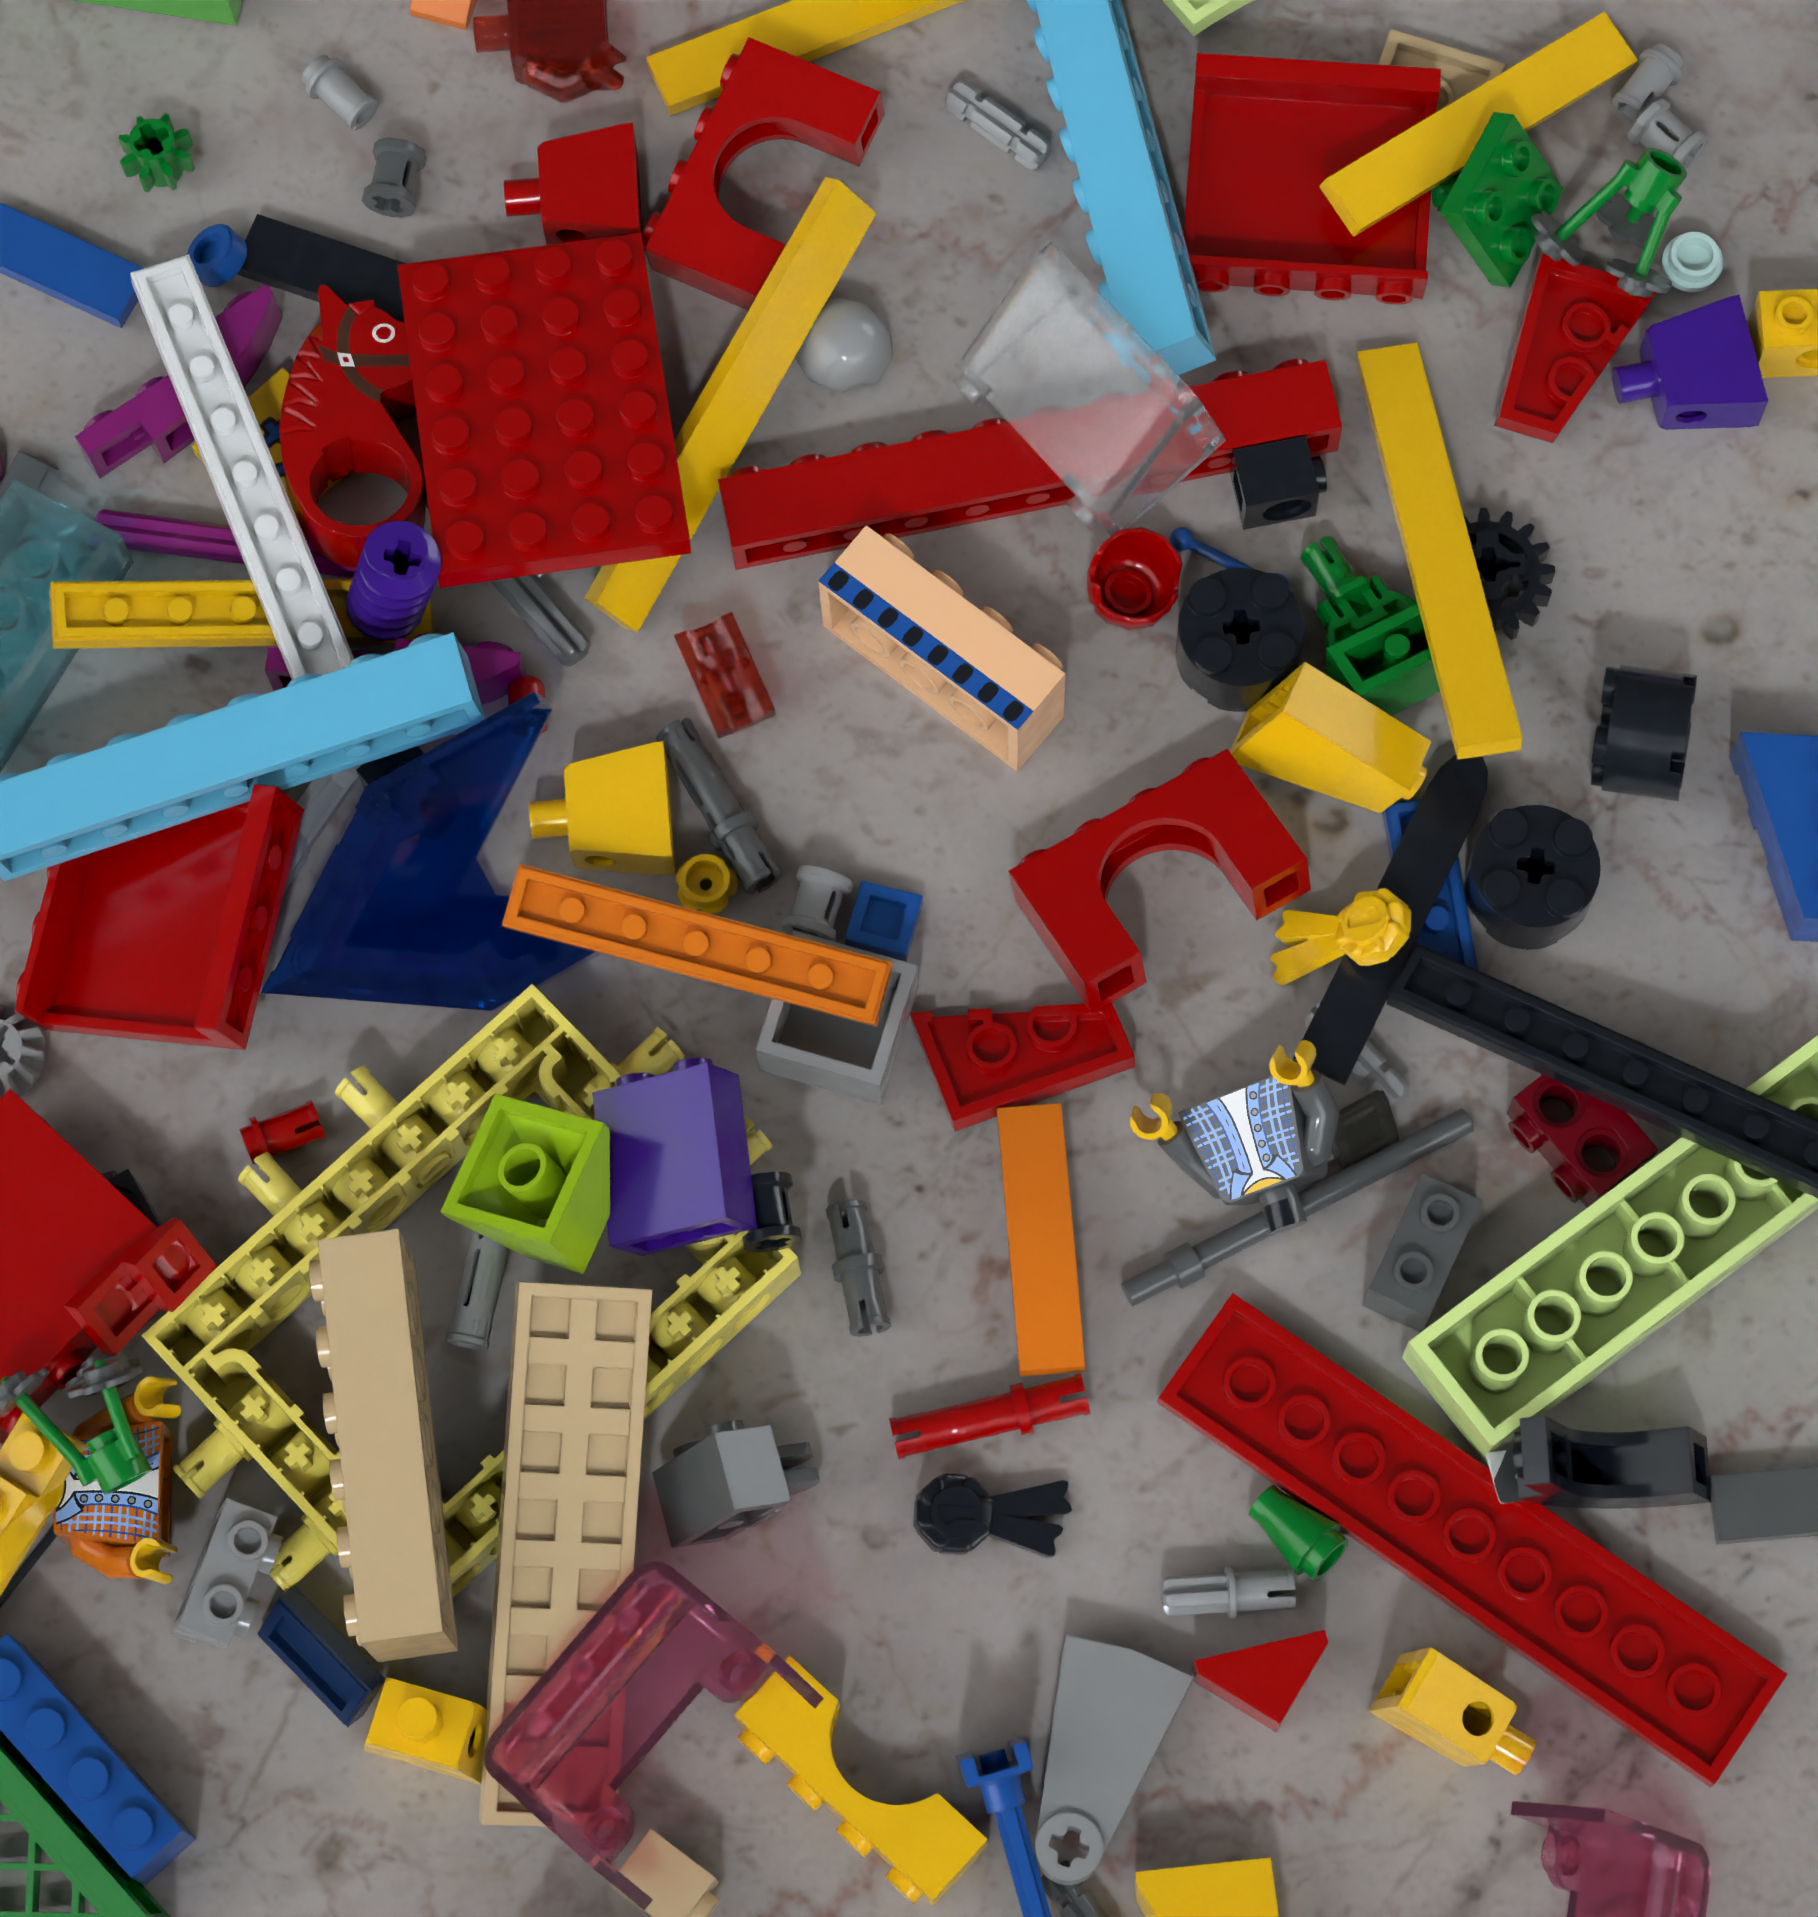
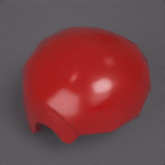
[1086,527,1183,630]

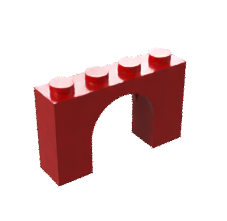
[642,37,885,311]
[1008,749,1311,1014]

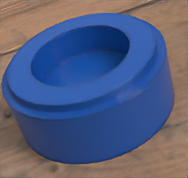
[187,224,247,287]

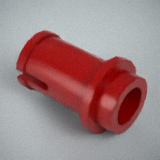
[239,1100,326,1165]

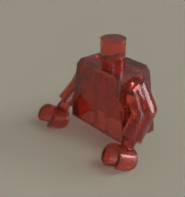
[473,0,627,103]

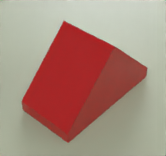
[1192,1630,1328,1732]

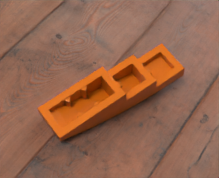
[997,1103,1085,1377]

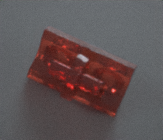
[674,612,776,739]

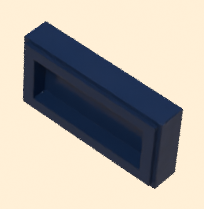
[257,1586,385,1727]

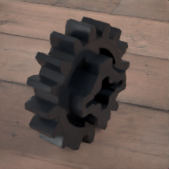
[1464,508,1555,640]

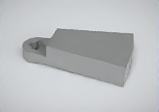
[1034,1635,1194,1885]

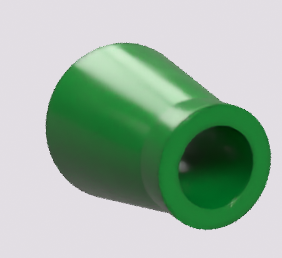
[1248,1485,1349,1581]

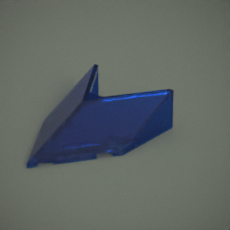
[261,692,601,1011]

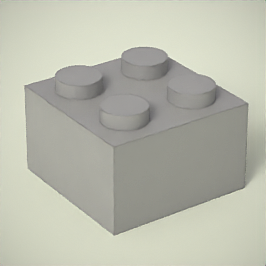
[755,930,919,1105]

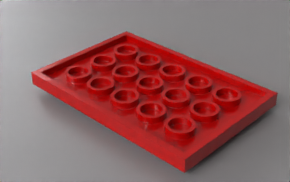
[397,233,691,588]

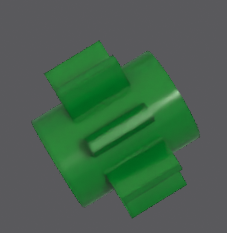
[118,113,195,193]

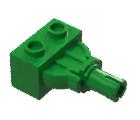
[1300,536,1440,716]

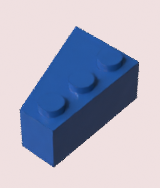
[1729,732,1818,942]

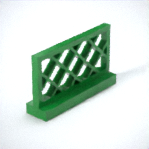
[0,1730,171,1917]

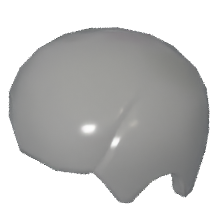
[795,298,893,393]

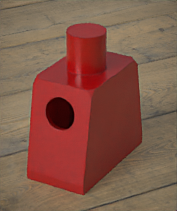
[504,122,644,248]

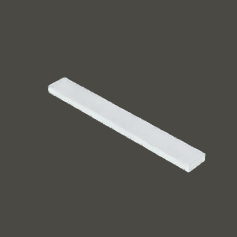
[130,254,354,680]

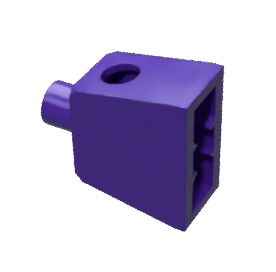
[1612,295,1769,430]

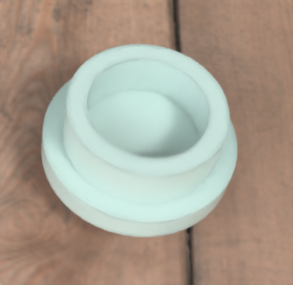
[1661,232,1723,292]

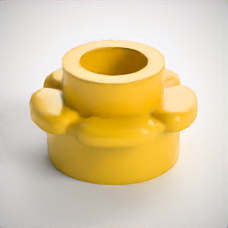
[675,854,738,914]

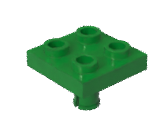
[1432,112,1564,288]

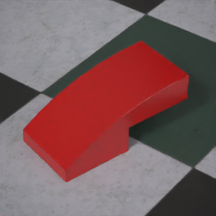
[64,1218,217,1356]

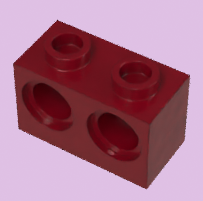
[1507,1074,1658,1207]

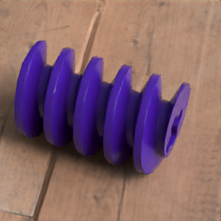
[345,521,441,641]

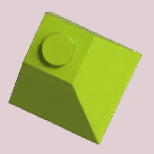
[440,1093,610,1274]

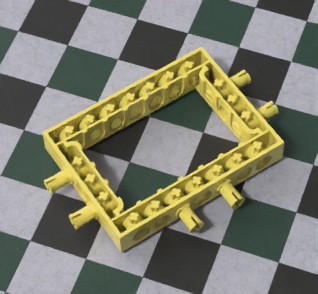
[141,984,801,1598]

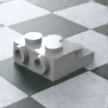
[170,1498,283,1649]

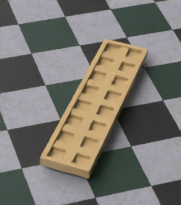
[479,1281,652,1829]

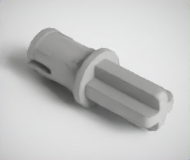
[1161,1566,1296,1619]

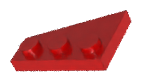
[1494,253,1657,443]
[910,1003,1136,1132]

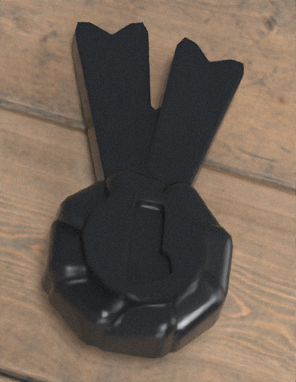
[913,1473,1072,1558]

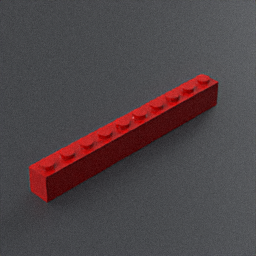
[718,359,1342,570]

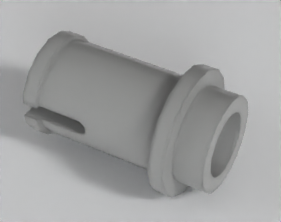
[1612,43,1684,123]
[301,55,379,130]

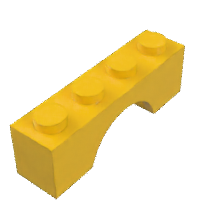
[734,1655,988,1906]

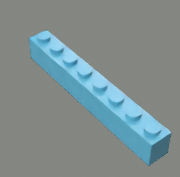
[1026,0,1217,387]
[0,632,487,882]

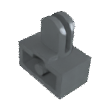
[652,1420,820,1548]

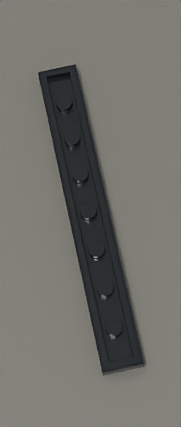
[1386,943,1818,1198]

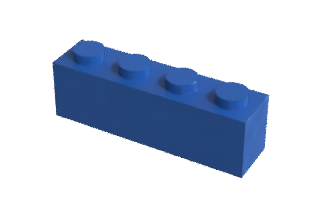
[0,1633,196,1885]

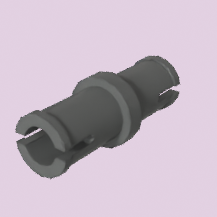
[825,1200,891,1337]

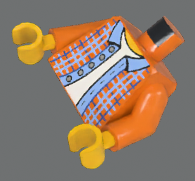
[53,1376,181,1585]

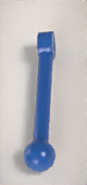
[1170,527,1288,583]

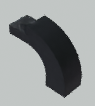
[1513,1416,1712,1509]

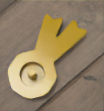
[1270,888,1411,986]

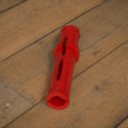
[889,1373,1091,1460]

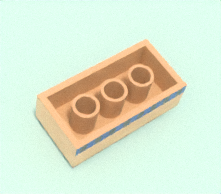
[818,525,1066,772]

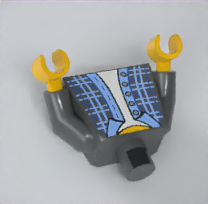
[1130,1040,1340,1234]

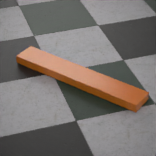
[502,863,894,1027]

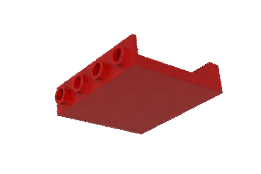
[1183,53,1441,305]
[14,785,304,1050]
[0,1089,158,1445]

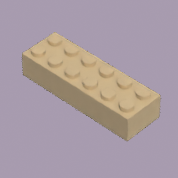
[309,1229,458,1662]

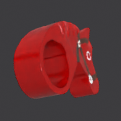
[279,285,426,568]

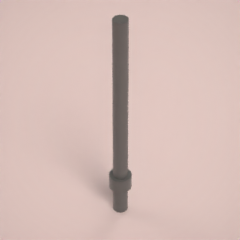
[1121,1108,1474,1306]

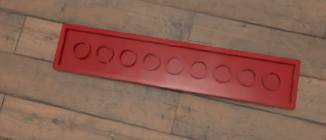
[1157,1293,1788,1788]

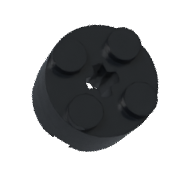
[1176,568,1305,712]
[1591,665,1697,801]
[1464,805,1601,950]

